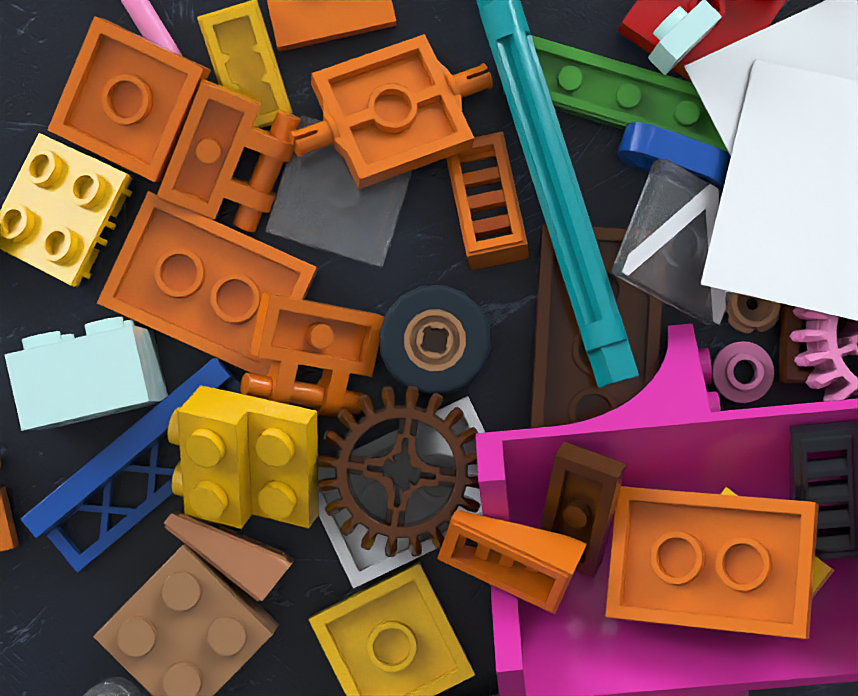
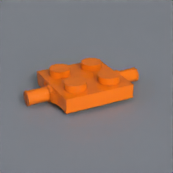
[289,34,493,190]

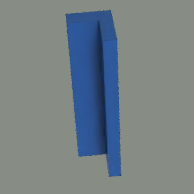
[20,358,241,573]

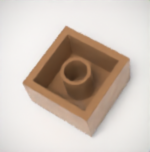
[93,544,280,696]

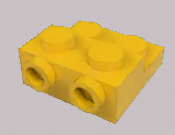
[168,385,319,529]

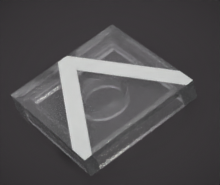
[611,158,731,325]

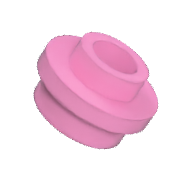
[712,341,774,403]

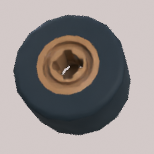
[379,285,491,397]

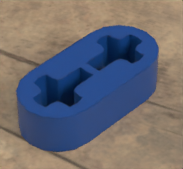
[617,122,731,194]

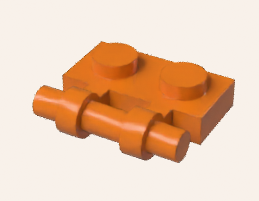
[157,78,301,232]
[240,292,385,418]

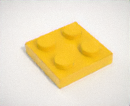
[308,561,475,696]

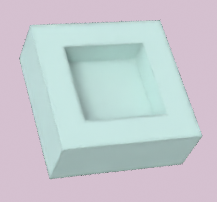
[648,0,722,75]

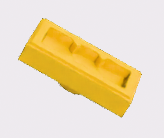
[197,0,294,129]

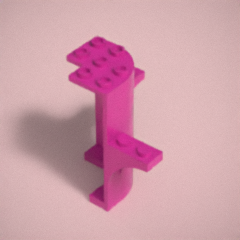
[476,323,858,696]

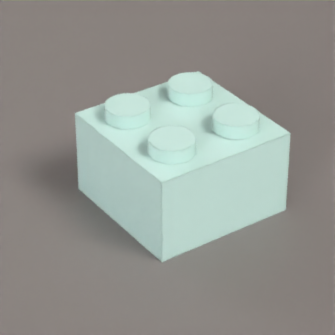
[4,317,168,431]

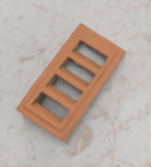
[164,510,295,601]

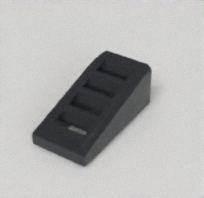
[789,420,858,559]

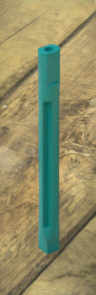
[476,0,639,389]

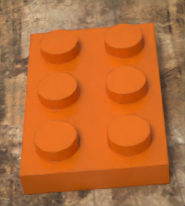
[97,191,318,376]
[605,486,819,639]

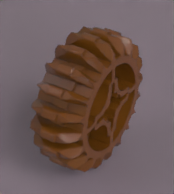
[316,386,480,557]

